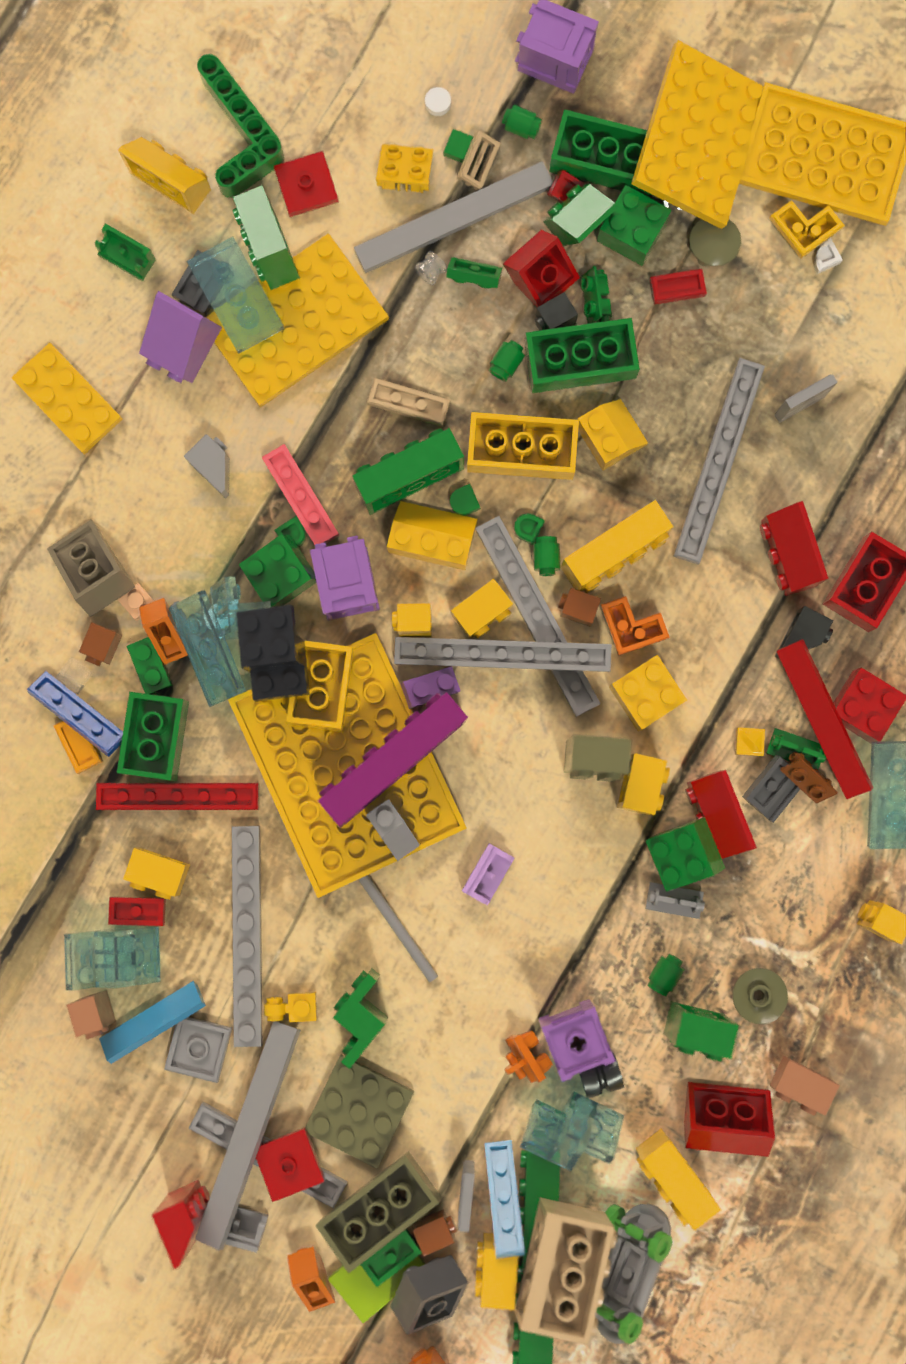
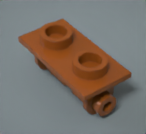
[780,751,838,804]

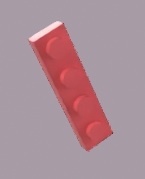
[262,444,339,545]

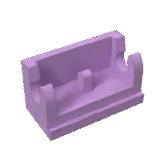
[462,843,515,905]

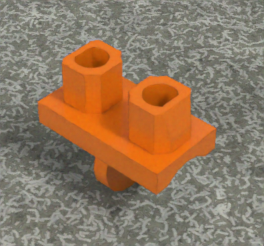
[504,1031,553,1083]

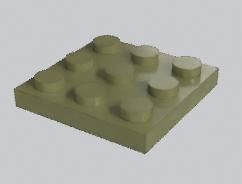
[306,1054,414,1169]

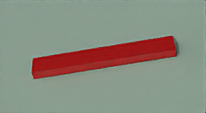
[776,639,874,800]
[96,783,259,810]

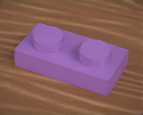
[401,666,461,709]

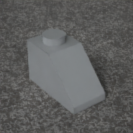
[184,434,229,499]
[366,799,420,861]

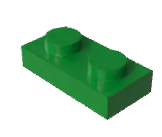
[446,257,503,289]
[127,637,173,695]
[360,1228,422,1287]

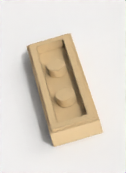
[367,378,450,427]

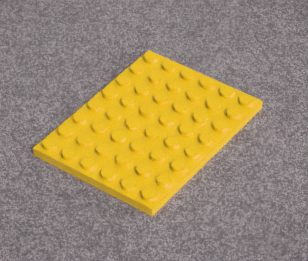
[228,633,467,898]

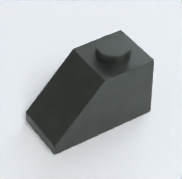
[775,606,834,659]

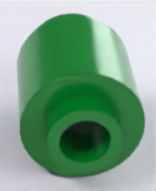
[502,104,543,140]
[488,340,525,382]
[533,536,561,576]
[648,953,685,997]

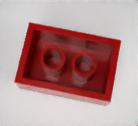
[822,531,906,632]

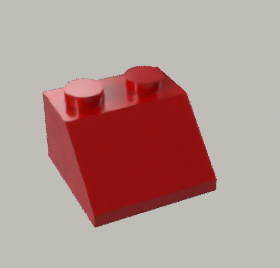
[503,230,580,307]

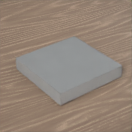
[775,374,838,423]
[164,1017,232,1083]
[458,1160,475,1232]

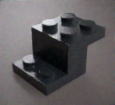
[236,605,310,702]

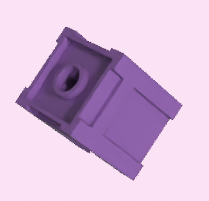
[515,0,599,94]
[310,536,380,621]
[538,999,615,1082]

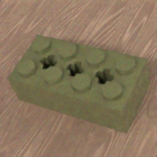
[564,735,632,782]
[315,1151,442,1274]

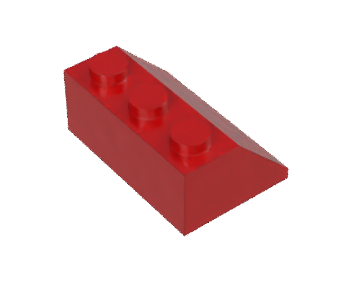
[760,501,829,596]
[685,769,757,859]
[684,1082,775,1157]
[151,1179,210,1270]

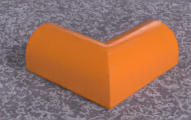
[600,596,670,656]

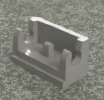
[225,1206,269,1253]

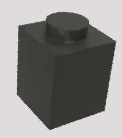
[535,292,578,330]

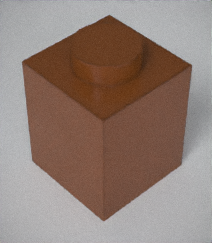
[558,588,601,627]
[79,622,122,667]
[412,1209,457,1257]

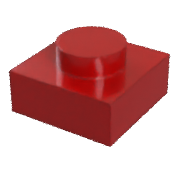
[547,170,584,203]

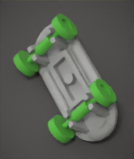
[595,1204,672,1344]

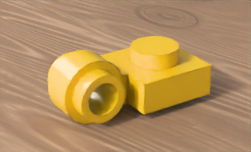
[264,992,317,1022]

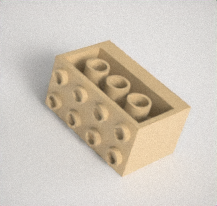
[515,1197,617,1346]

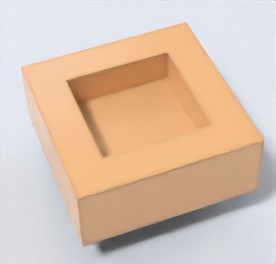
[118,583,154,621]

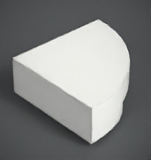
[814,238,842,274]

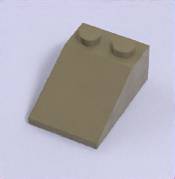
[47,520,135,617]

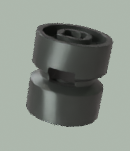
[579,1053,625,1099]

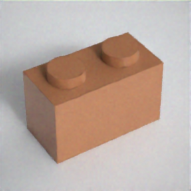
[66,990,116,1040]
[770,1055,840,1116]

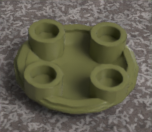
[689,219,741,267]

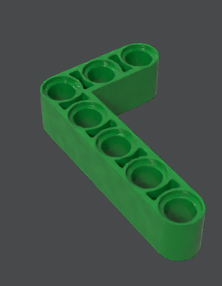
[197,54,284,198]

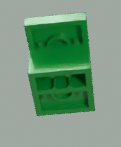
[333,968,388,1069]

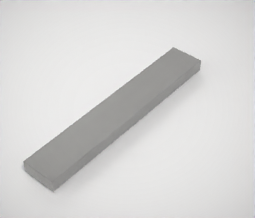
[189,1102,347,1209]

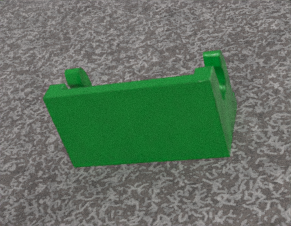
[95,223,156,282]

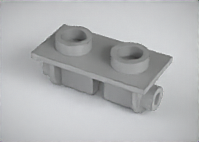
[645,882,705,919]

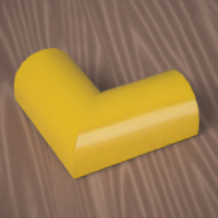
[769,200,845,259]

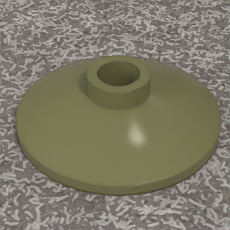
[732,968,788,1024]

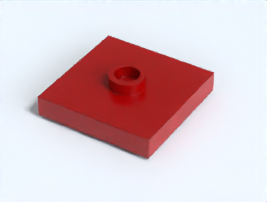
[274,151,339,217]
[256,1127,325,1203]

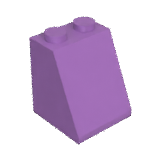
[139,291,222,383]

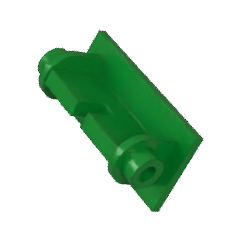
[581,266,613,324]
[766,728,826,770]

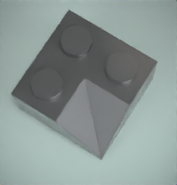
[390,1255,469,1335]

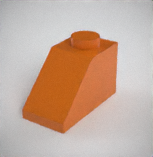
[139,598,189,665]
[287,1246,335,1312]

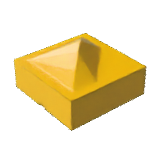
[735,727,765,756]

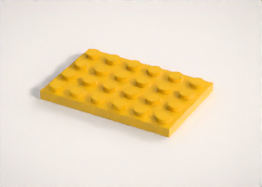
[631,40,764,229]
[739,82,906,226]
[205,233,389,408]

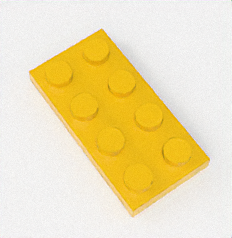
[11,343,123,455]

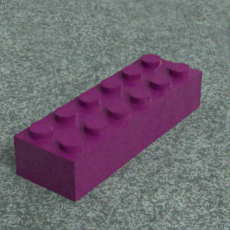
[318,692,468,828]

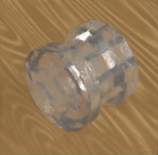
[415,251,447,286]

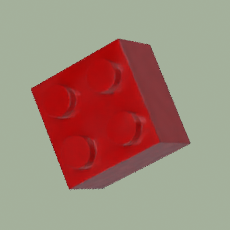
[833,667,906,744]

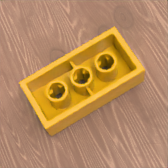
[467,412,579,480]
[561,500,674,593]

